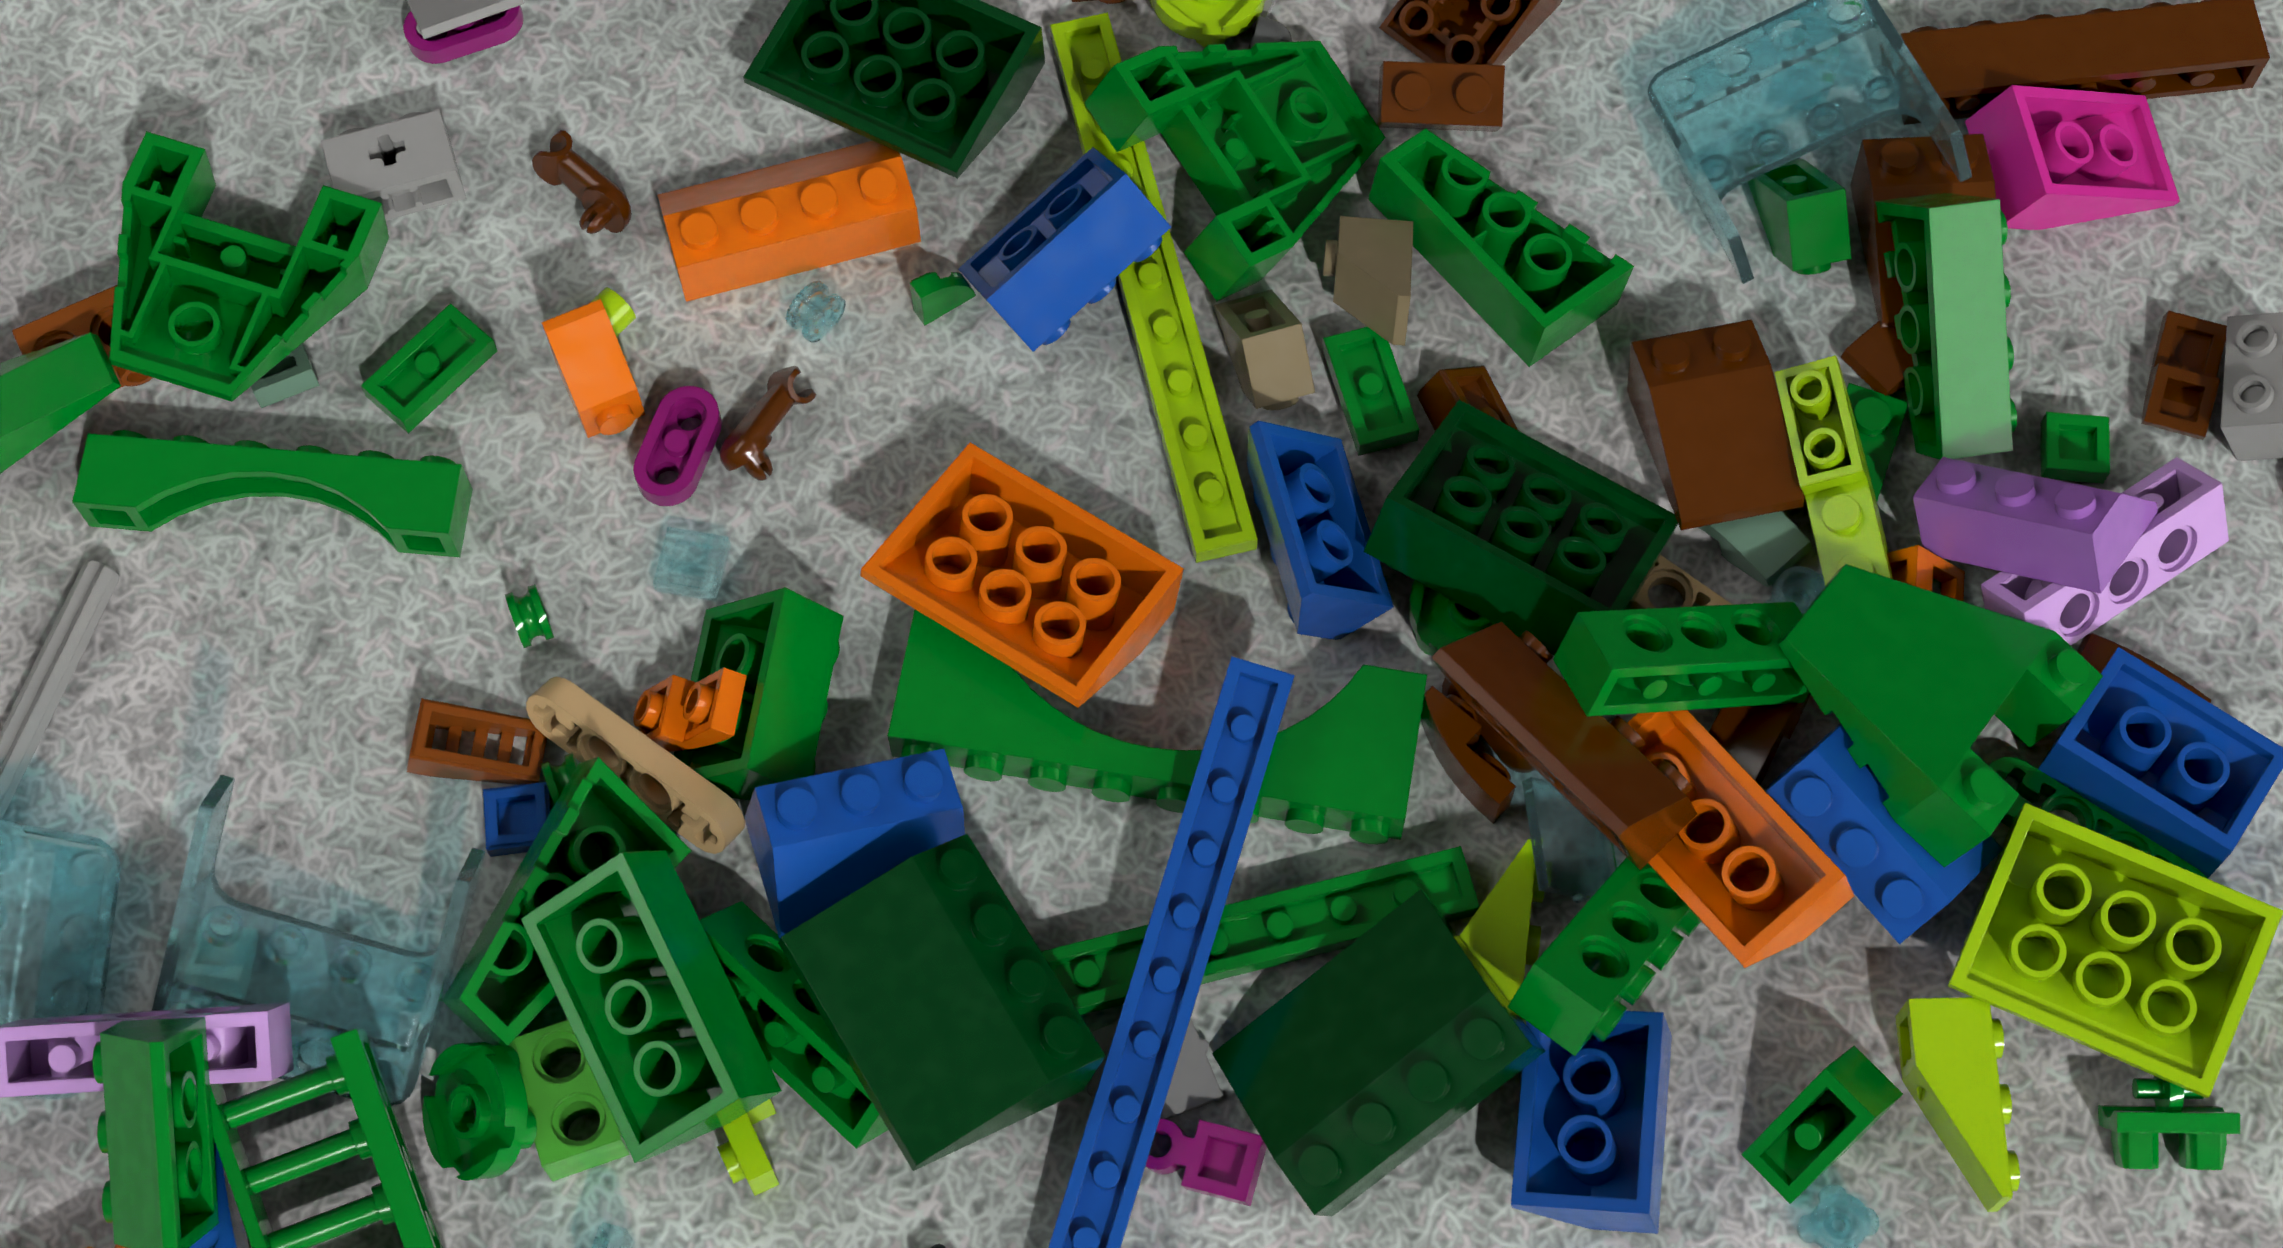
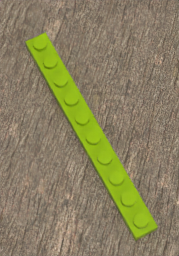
[1050,12,1258,563]

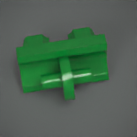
[2098,1076,2240,1170]

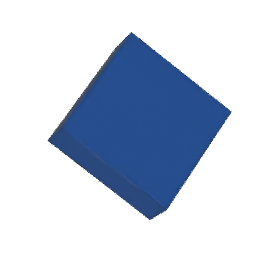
[483,782,552,857]

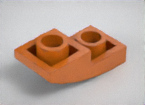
[633,667,747,752]

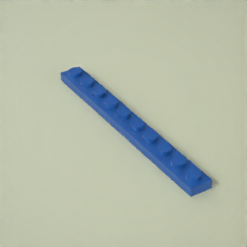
[1048,656,1295,1248]

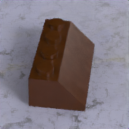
[1431,621,1697,870]

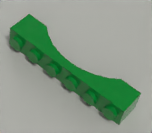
[72,430,473,558]

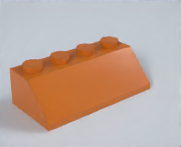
[657,140,921,302]
[1627,710,1854,968]

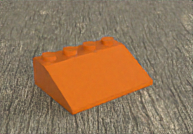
[860,442,1184,708]

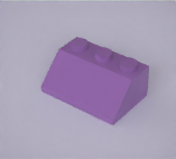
[1913,457,2158,594]

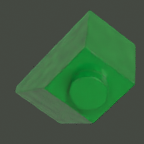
[1746,159,1852,275]
[1741,1046,1903,1204]

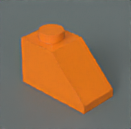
[541,299,645,438]

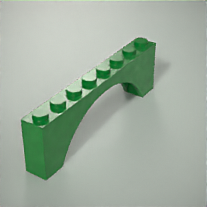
[887,610,1427,845]

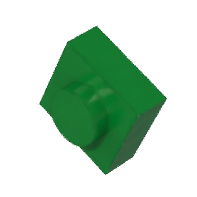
[2040,411,2110,484]

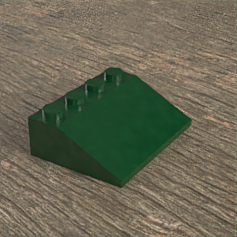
[743,0,1045,179]
[1363,399,1678,656]
[778,833,1106,1171]
[1212,889,1545,1217]

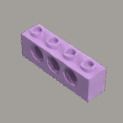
[1981,457,2229,646]
[0,1002,294,1098]

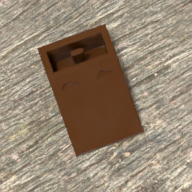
[1379,0,1563,65]

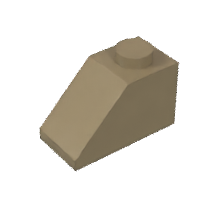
[1323,216,1413,346]
[1214,289,1315,410]

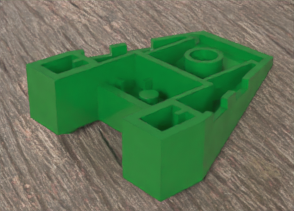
[1084,41,1386,302]
[109,131,389,402]
[1778,564,2103,867]

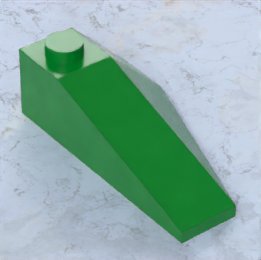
[0,332,121,474]

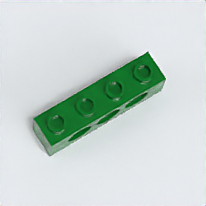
[1553,602,1809,717]
[1508,857,1701,1056]
[700,901,888,1149]

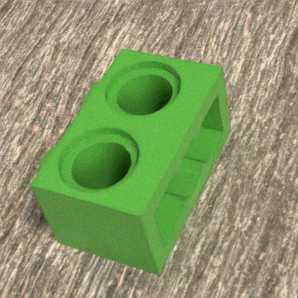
[509,1020,630,1182]

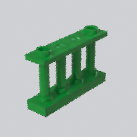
[210,1028,443,1248]

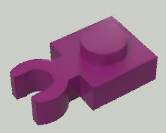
[1146,1119,1267,1206]

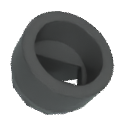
[1248,16,1292,49]

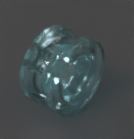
[785,280,846,343]

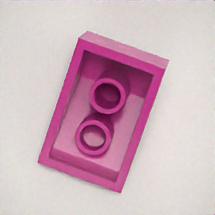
[1965,85,2180,230]

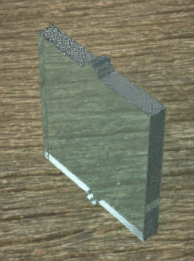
[1522,777,1617,904]

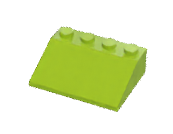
[1948,803,2283,1098]

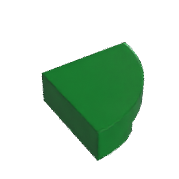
[910,272,976,326]

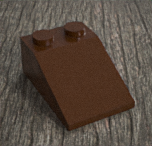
[1850,134,1996,328]
[1627,319,1805,530]

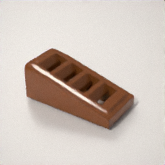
[407,698,547,785]

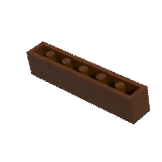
[1889,0,2270,125]

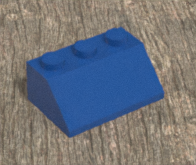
[958,147,1171,352]
[1247,421,1394,640]
[2038,647,2283,878]
[1765,723,2003,945]
[744,749,965,938]
[1511,1011,1672,1234]

